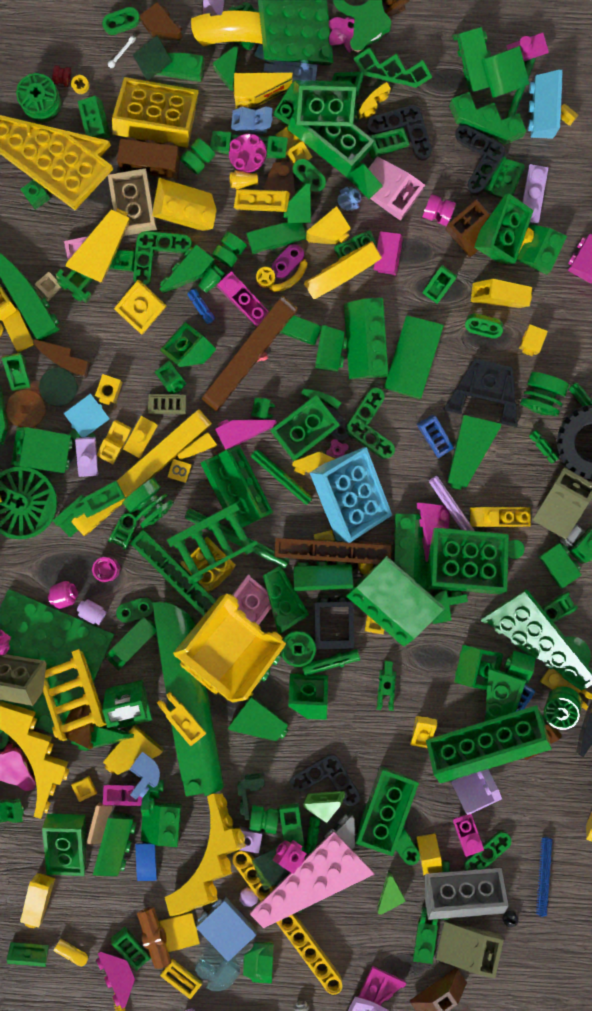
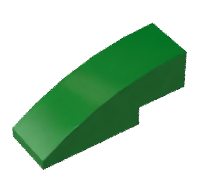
[246,222,306,254]

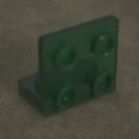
[237,772,265,820]

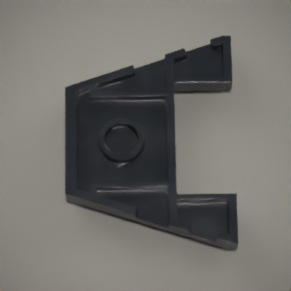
[444,358,518,428]

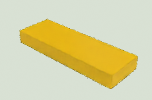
[234,189,290,212]

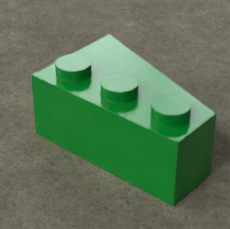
[452,27,491,92]

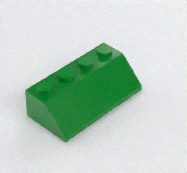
[344,298,388,379]
[393,514,431,592]
[355,766,419,856]

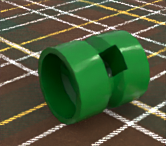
[180,138,216,175]
[212,231,247,268]
[249,805,279,834]

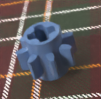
[338,187,361,211]

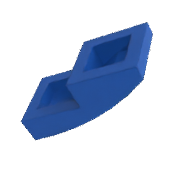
[135,843,157,881]

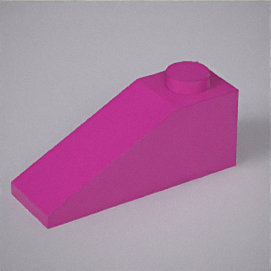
[215,419,277,450]

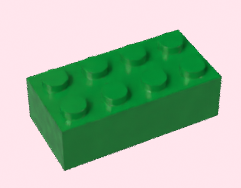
[288,115,374,177]

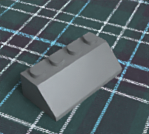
[425,868,508,920]

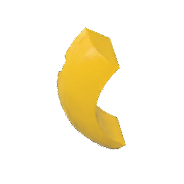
[191,11,263,46]

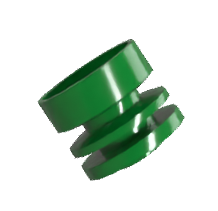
[16,73,62,123]
[520,372,569,417]
[122,478,174,528]

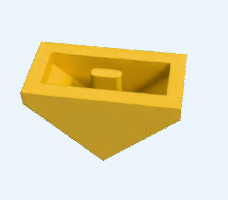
[416,833,442,875]

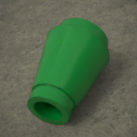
[198,264,226,293]

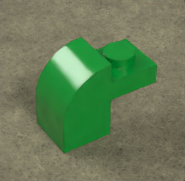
[431,590,468,624]
[0,799,24,823]

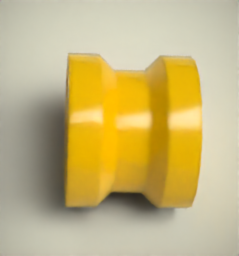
[256,267,275,288]

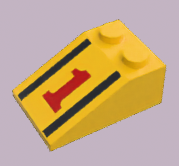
[234,73,293,109]

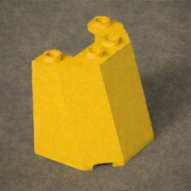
[173,594,286,702]

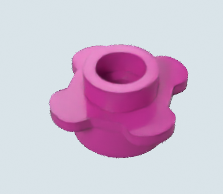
[326,439,348,458]

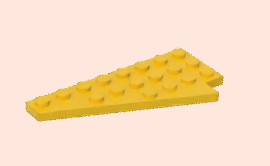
[0,115,113,210]

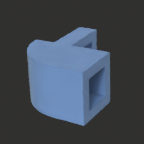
[231,107,273,134]
[129,752,160,799]

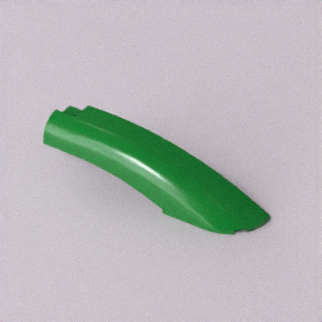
[153,601,224,796]

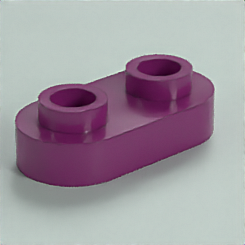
[272,244,304,278]

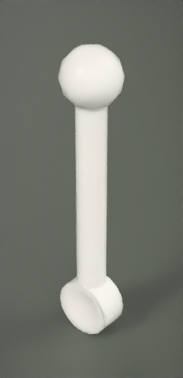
[108,35,136,68]

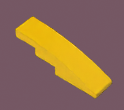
[304,241,382,299]

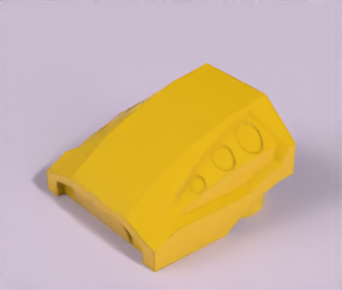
[180,537,236,592]

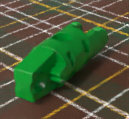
[376,660,397,711]

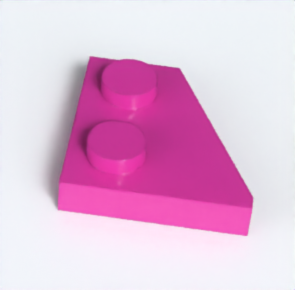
[358,966,406,1006]

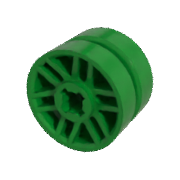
[281,630,316,667]
[544,686,582,729]

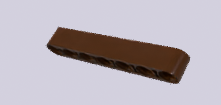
[202,296,298,412]

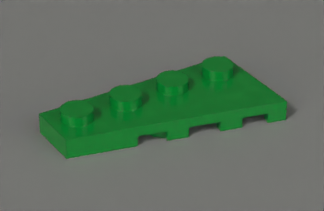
[485,667,526,721]

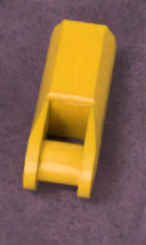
[53,938,88,966]

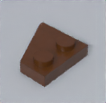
[64,699,94,750]

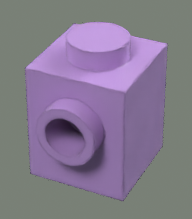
[240,826,263,853]

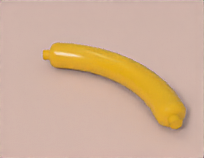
[269,259,308,292]

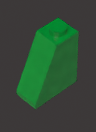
[105,617,157,671]
[228,696,289,741]

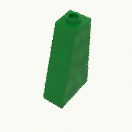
[446,415,501,490]

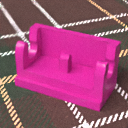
[374,231,403,276]

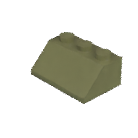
[0,654,46,706]

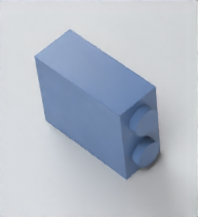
[196,896,257,962]

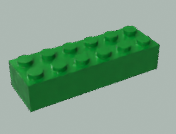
[426,705,552,784]

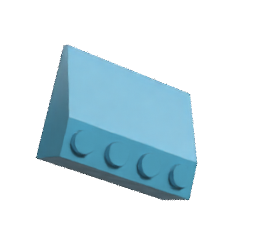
[310,447,392,543]

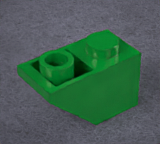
[273,82,294,125]

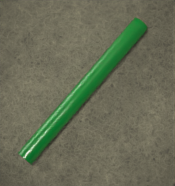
[506,58,536,118]

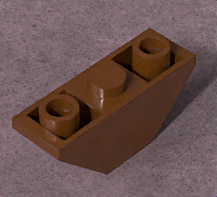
[409,967,467,1011]

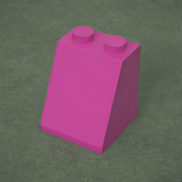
[568,234,592,284]

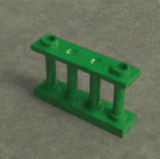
[167,503,258,583]

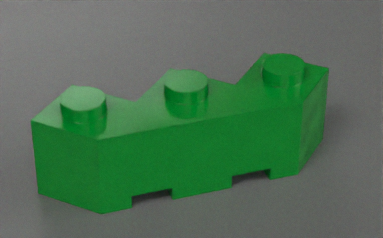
[353,47,433,88]
[449,92,526,144]

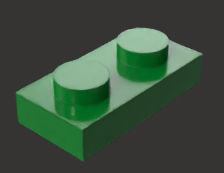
[7,942,49,967]

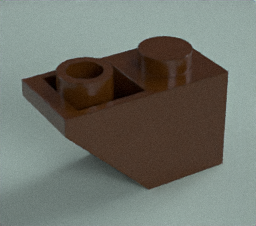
[139,2,182,40]

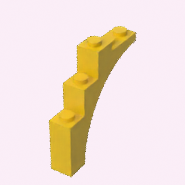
[0,701,70,819]
[165,793,246,916]

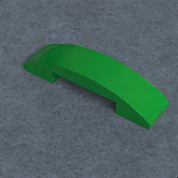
[210,131,288,158]

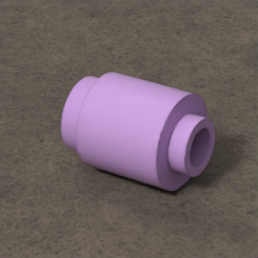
[77,599,107,625]

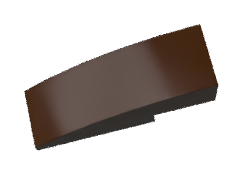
[33,340,91,378]

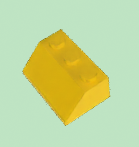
[152,178,216,231]

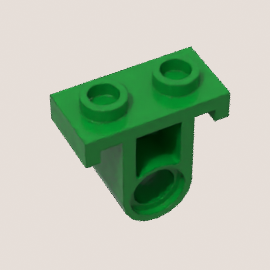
[56,269,94,303]

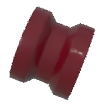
[52,65,71,87]

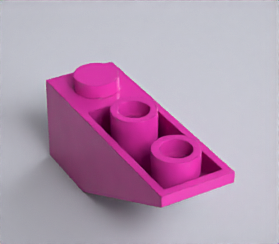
[217,271,269,327]

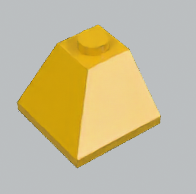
[306,206,351,245]

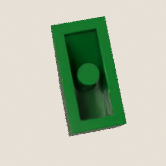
[284,181,311,223]

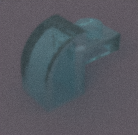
[195,958,241,991]

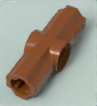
[137,907,172,969]

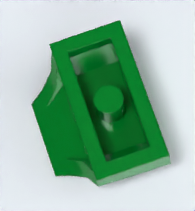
[243,942,274,984]

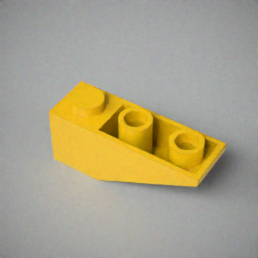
[470,507,531,527]

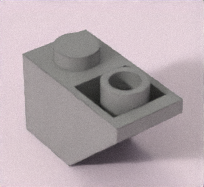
[324,813,355,849]

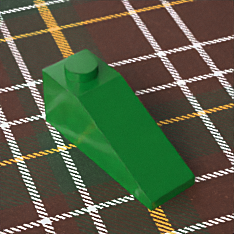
[145,53,205,82]
[71,724,134,751]

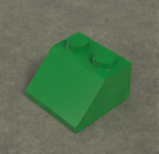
[516,224,567,275]
[315,325,347,372]
[454,645,503,690]
[141,802,182,847]

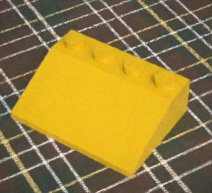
[112,77,199,148]

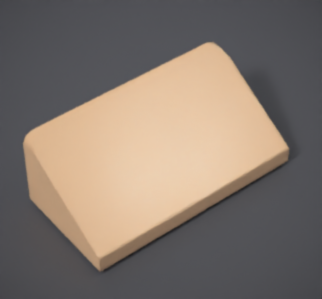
[87,802,113,844]

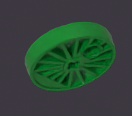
[0,467,58,540]

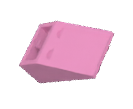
[355,156,425,221]

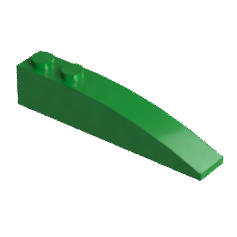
[0,253,60,341]
[130,530,217,616]

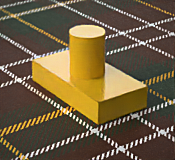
[123,416,159,458]

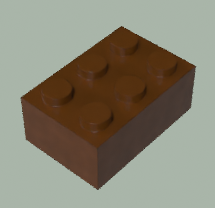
[117,137,181,179]

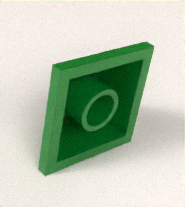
[160,322,216,367]
[288,674,328,720]

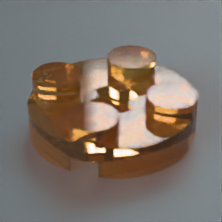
[6,390,46,428]

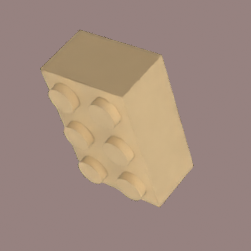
[108,169,157,236]

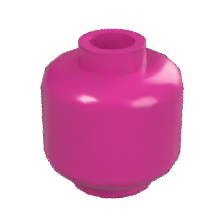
[48,581,78,609]

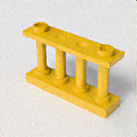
[43,649,107,741]

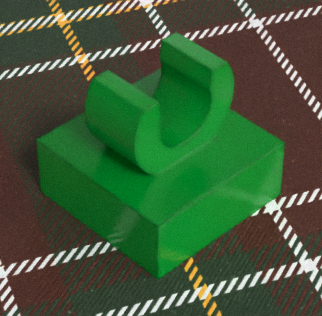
[251,398,275,419]

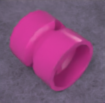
[422,194,456,226]
[92,557,120,582]

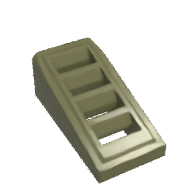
[148,394,187,415]

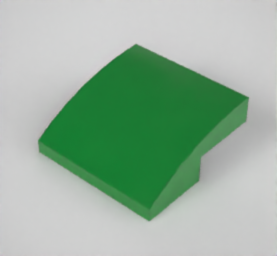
[482,46,530,97]
[473,152,525,199]

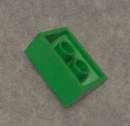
[293,80,356,126]
[294,561,353,591]
[93,810,137,876]

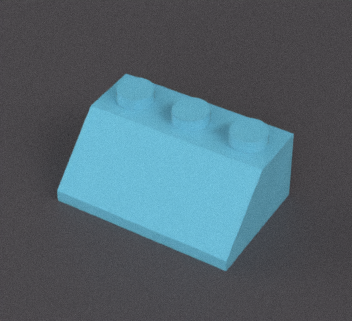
[528,70,562,139]

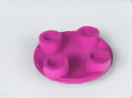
[229,134,266,172]

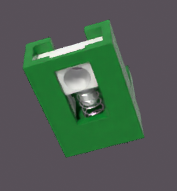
[102,680,152,729]

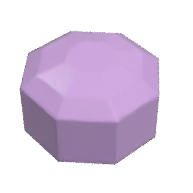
[239,886,258,907]

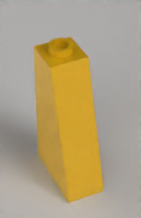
[65,208,131,283]

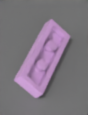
[522,164,548,225]

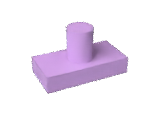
[75,437,99,477]

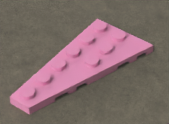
[250,831,375,928]

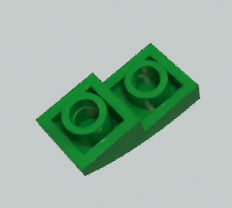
[334,230,377,259]
[141,778,164,816]

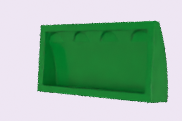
[384,316,444,400]

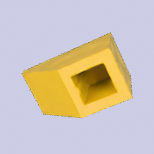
[292,452,335,475]

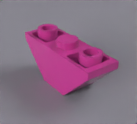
[96,952,135,1008]

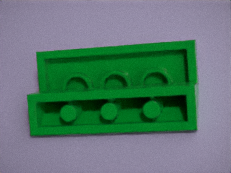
[200,445,273,532]

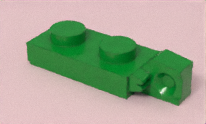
[72,481,126,518]

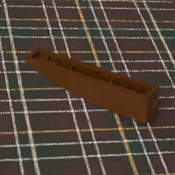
[275,538,393,564]

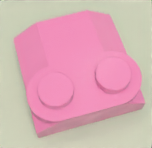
[232,574,271,625]

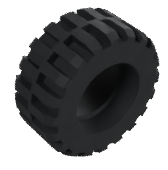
[557,405,592,479]

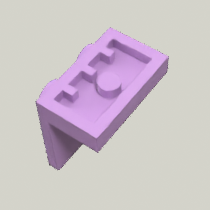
[452,769,502,815]

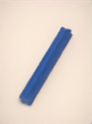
[536,837,553,917]

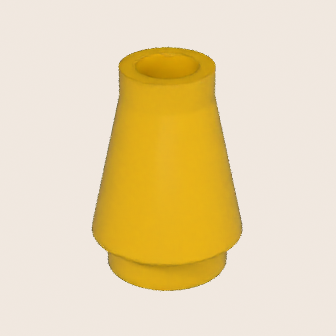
[230,170,258,190]

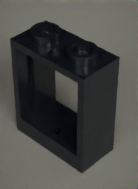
[315,598,354,649]

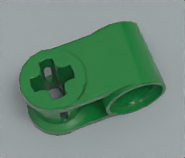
[108,513,139,551]
[541,591,578,622]
[395,827,420,865]

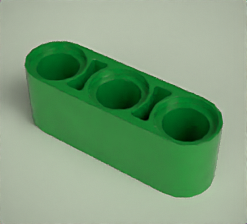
[269,307,322,345]

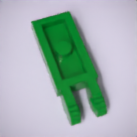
[413,907,438,964]

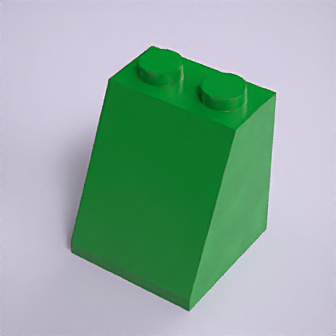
[11,427,72,473]

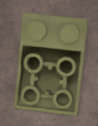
[532,467,592,540]
[436,921,504,978]

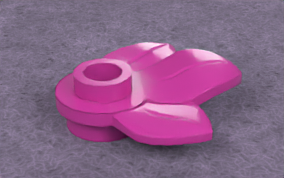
[328,16,355,53]

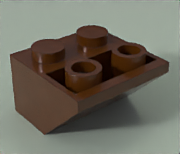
[445,199,490,258]

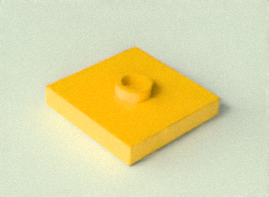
[114,280,167,335]

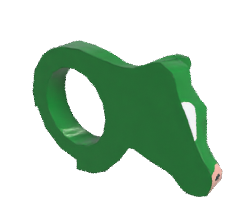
[333,0,392,53]

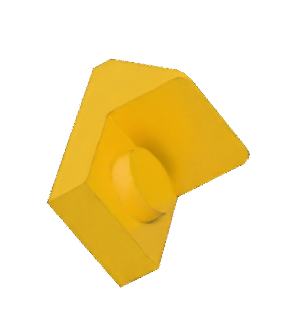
[411,716,437,748]

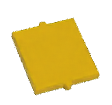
[159,912,200,952]

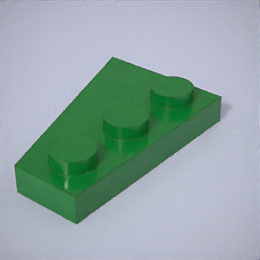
[263,566,309,634]

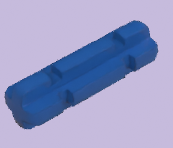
[187,289,215,324]

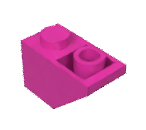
[453,814,484,857]

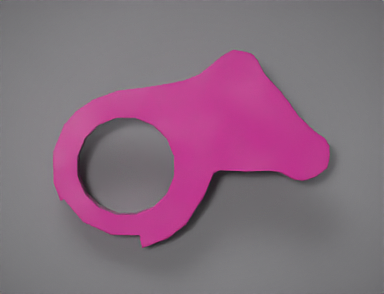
[0,744,36,791]

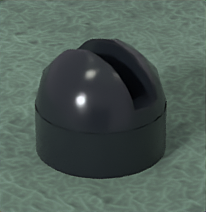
[502,911,519,928]

